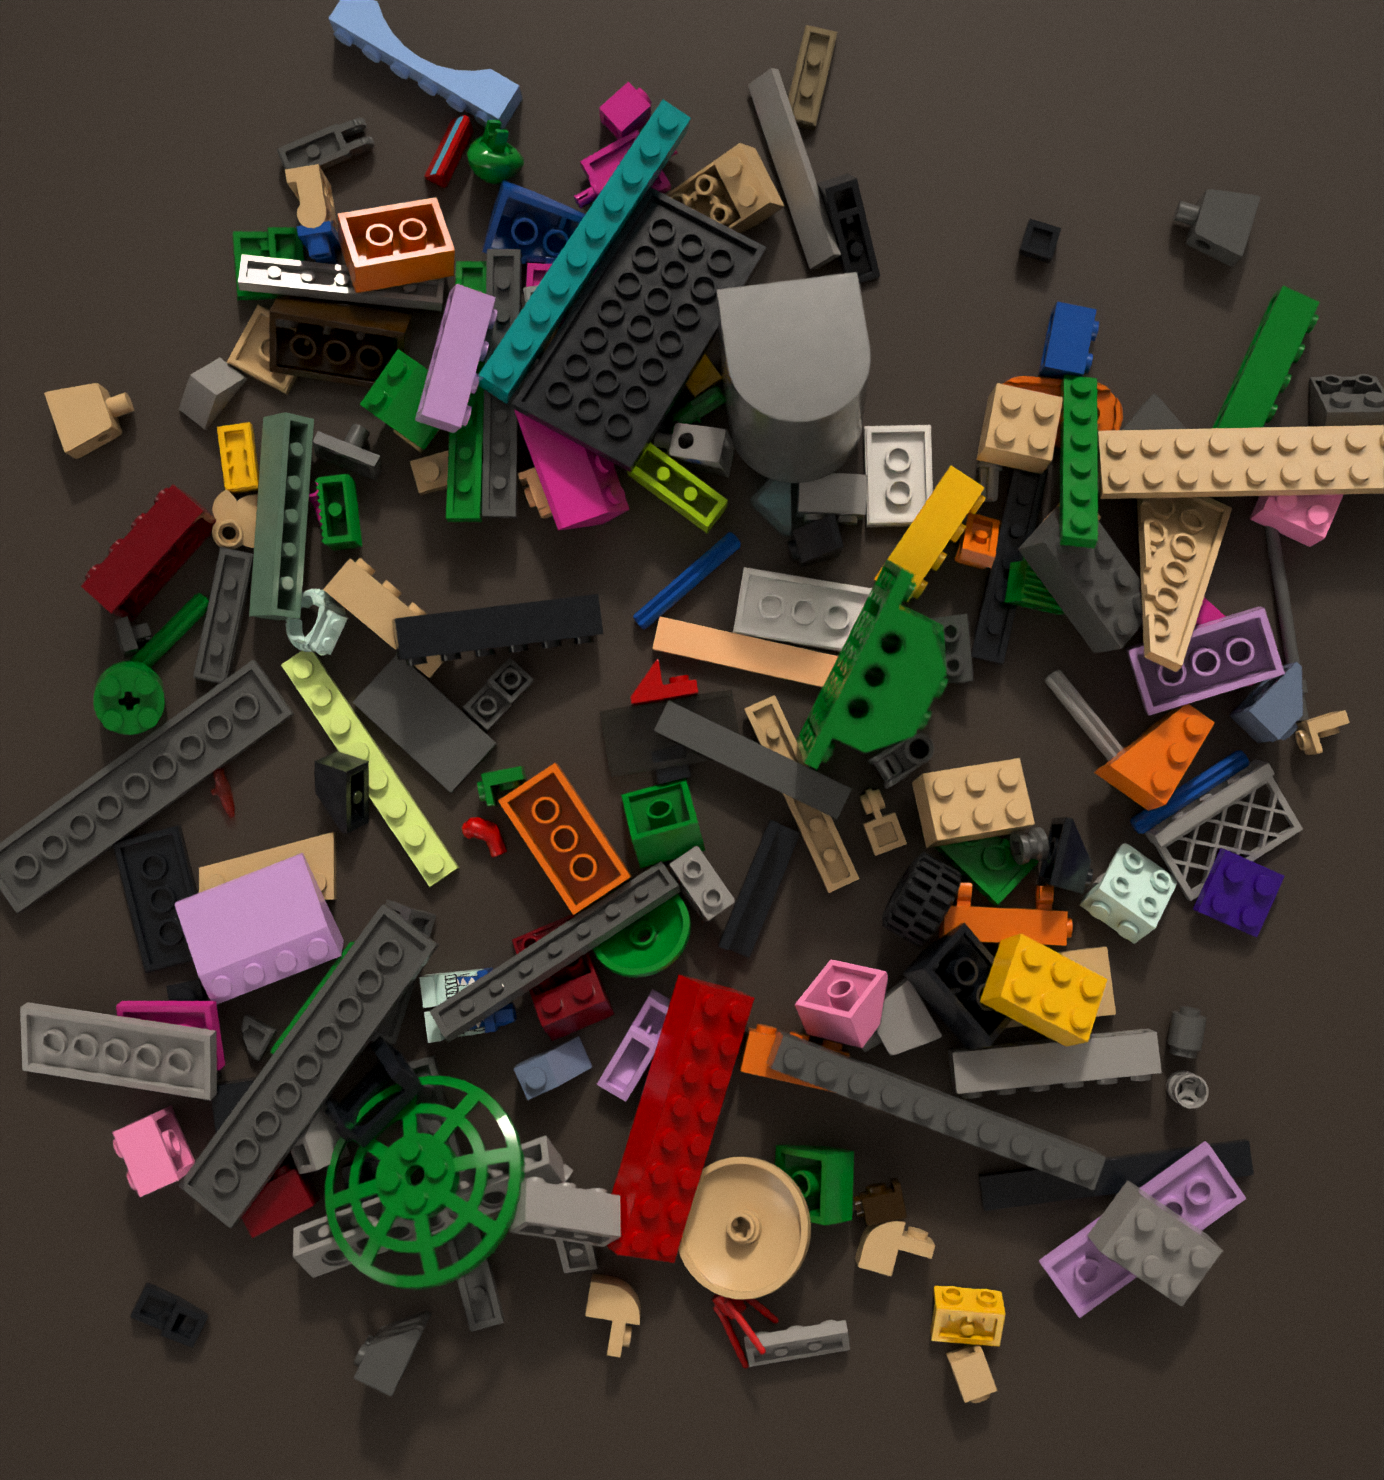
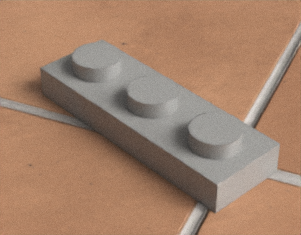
[744,1320,850,1367]

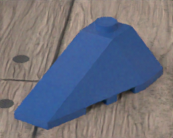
[482,180,611,266]

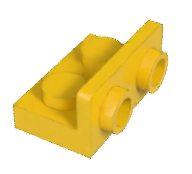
[930,1286,1006,1347]

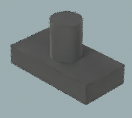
[312,424,382,481]

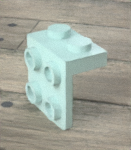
[1079,843,1177,944]

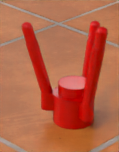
[711,1294,779,1369]

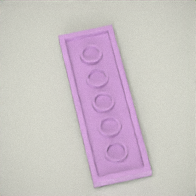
[1038,1141,1246,1318]

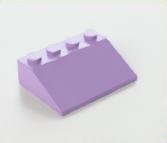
[174,853,344,1004]

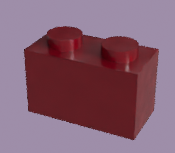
[242,1163,320,1238]

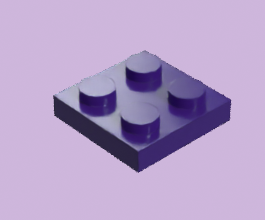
[1193,848,1285,937]

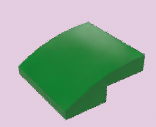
[232,227,304,300]

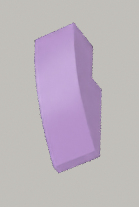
[597,989,671,1102]

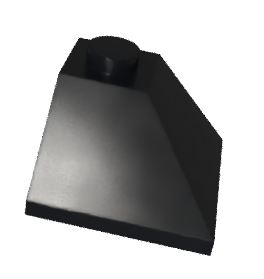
[1037,817,1093,894]

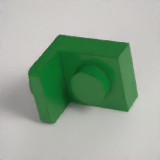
[477,766,527,807]

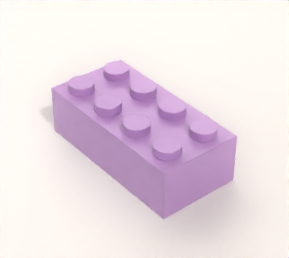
[1126,606,1285,715]

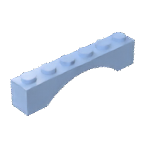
[328,0,522,129]

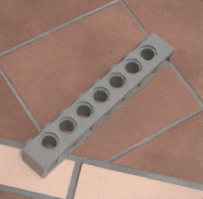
[293,1136,565,1278]

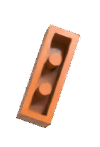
[740,1024,850,1093]

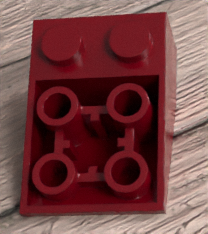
[512,914,615,1041]

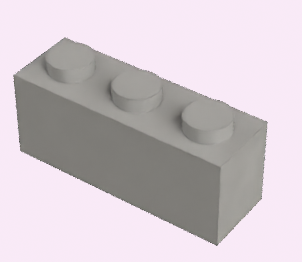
[509,1177,621,1247]

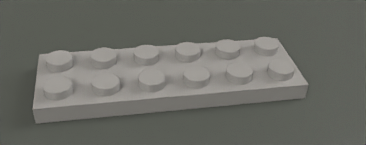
[20,1002,217,1100]

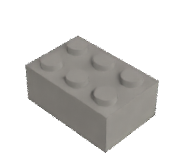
[1087,1180,1223,1307]

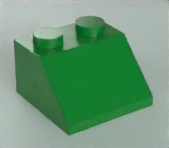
[360,349,439,450]
[621,778,706,868]
[775,1145,854,1226]

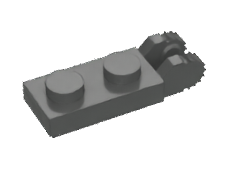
[276,118,375,170]

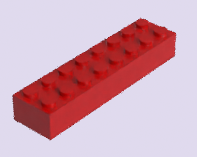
[606,975,755,1263]

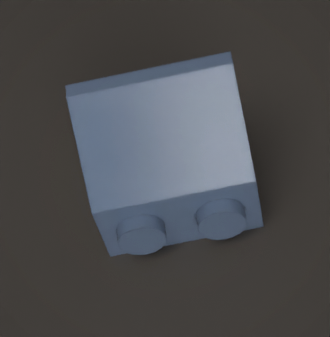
[1229,662,1303,743]

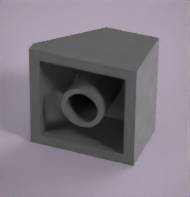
[353,1310,432,1397]

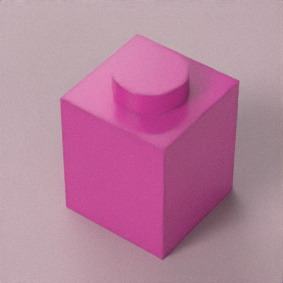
[599,81,652,140]

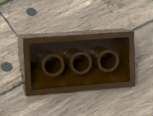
[269,294,412,388]

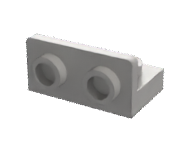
[666,846,735,922]

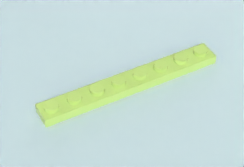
[281,651,459,887]

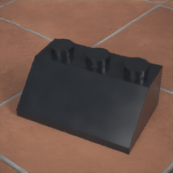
[903,923,1012,1049]

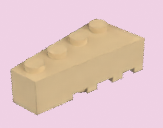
[323,558,444,678]

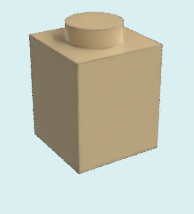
[946,1344,997,1403]

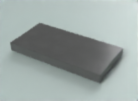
[353,655,497,793]

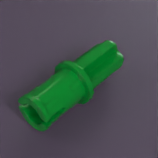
[669,386,725,434]

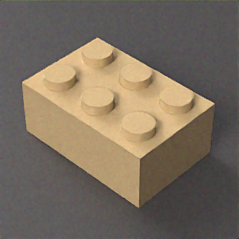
[912,758,1035,848]

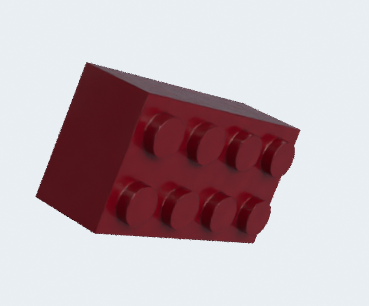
[81,484,216,622]

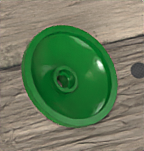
[593,887,691,978]

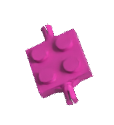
[574,129,678,209]

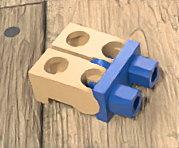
[285,164,341,265]

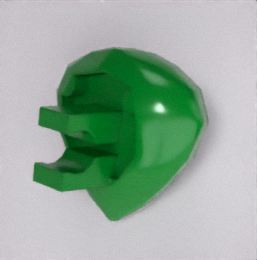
[467,120,524,184]

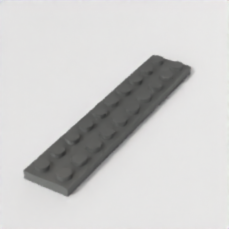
[0,660,295,913]
[178,904,439,1229]

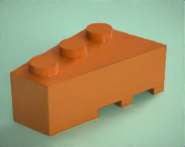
[1094,704,1215,811]

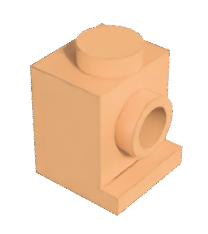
[518,467,553,519]

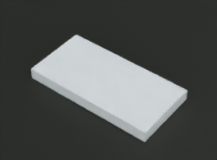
[733,567,872,652]

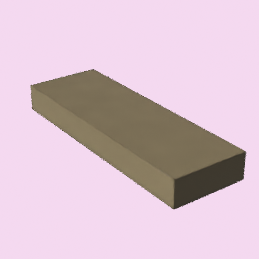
[788,25,838,131]

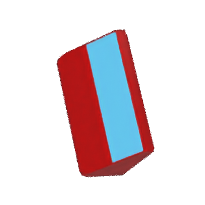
[424,115,474,188]

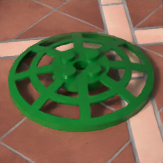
[325,1075,525,1289]

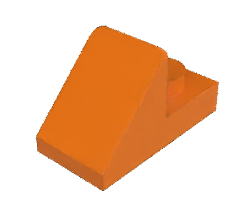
[954,512,1000,570]

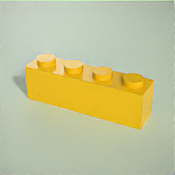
[874,465,986,599]

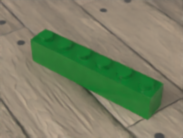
[1212,285,1320,428]

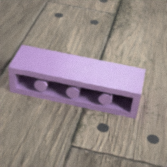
[415,284,497,433]

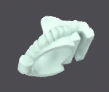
[286,589,348,656]

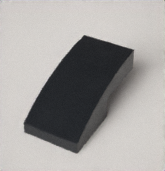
[130,1282,209,1348]

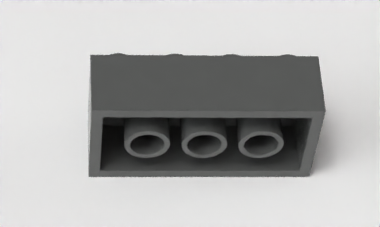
[1018,506,1143,653]

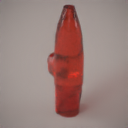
[211,767,235,818]

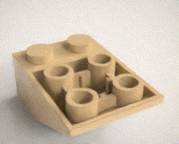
[666,143,785,233]

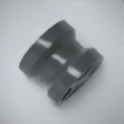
[1010,827,1049,865]

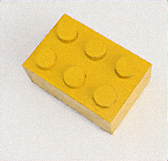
[980,934,1108,1047]

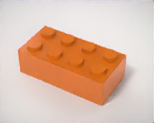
[498,763,632,915]

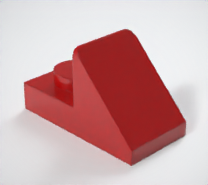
[630,659,698,706]

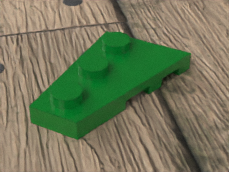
[922,834,1039,906]

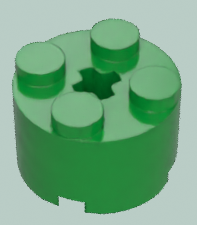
[93,661,165,735]

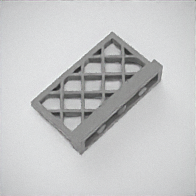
[1145,759,1303,901]

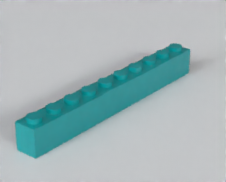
[478,99,691,404]

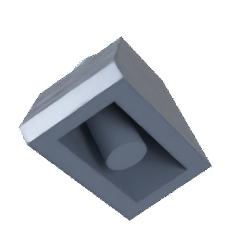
[514,1036,593,1100]

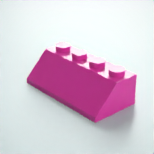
[514,410,630,531]

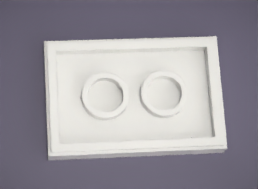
[863,425,933,527]

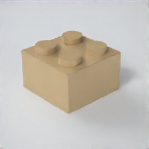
[976,383,1063,474]

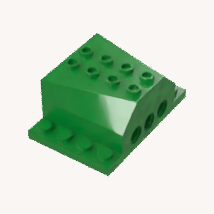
[796,560,948,769]

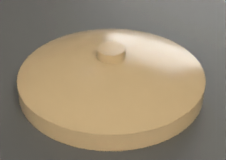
[678,1157,811,1299]

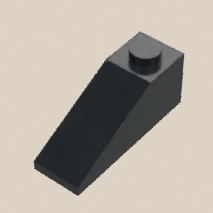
[817,173,880,283]

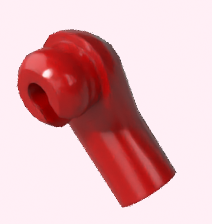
[462,817,508,858]

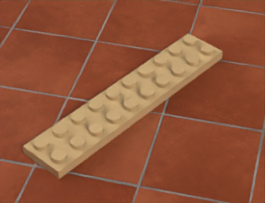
[1097,425,1384,499]

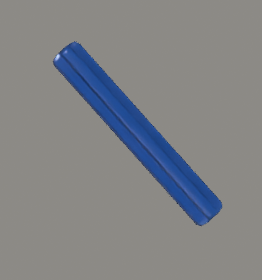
[633,532,741,630]
[1130,750,1250,834]

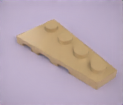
[199,832,337,900]

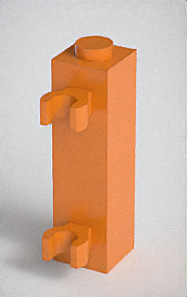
[939,882,1073,946]

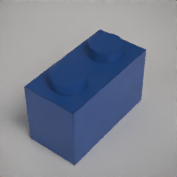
[1038,302,1099,379]

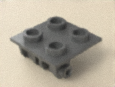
[930,614,974,684]

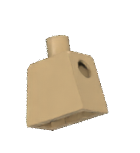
[44,383,134,459]

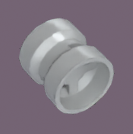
[1166,1070,1209,1109]

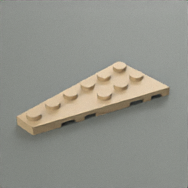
[1137,497,1232,672]

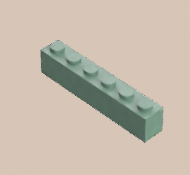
[249,412,314,621]

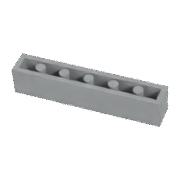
[948,1028,1162,1099]

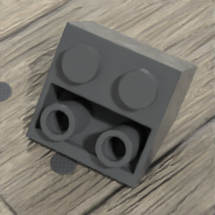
[1308,374,1384,427]

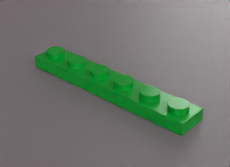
[1060,374,1098,549]

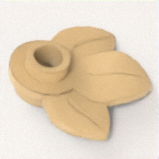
[212,490,258,550]

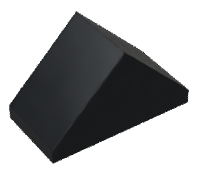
[211,1076,257,1133]

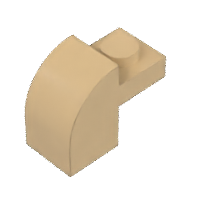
[855,1219,935,1276]
[585,1273,641,1357]

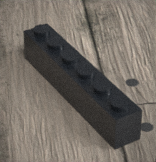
[392,594,603,666]

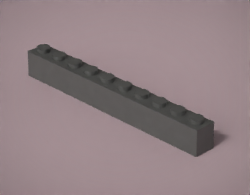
[766,1030,1106,1190]

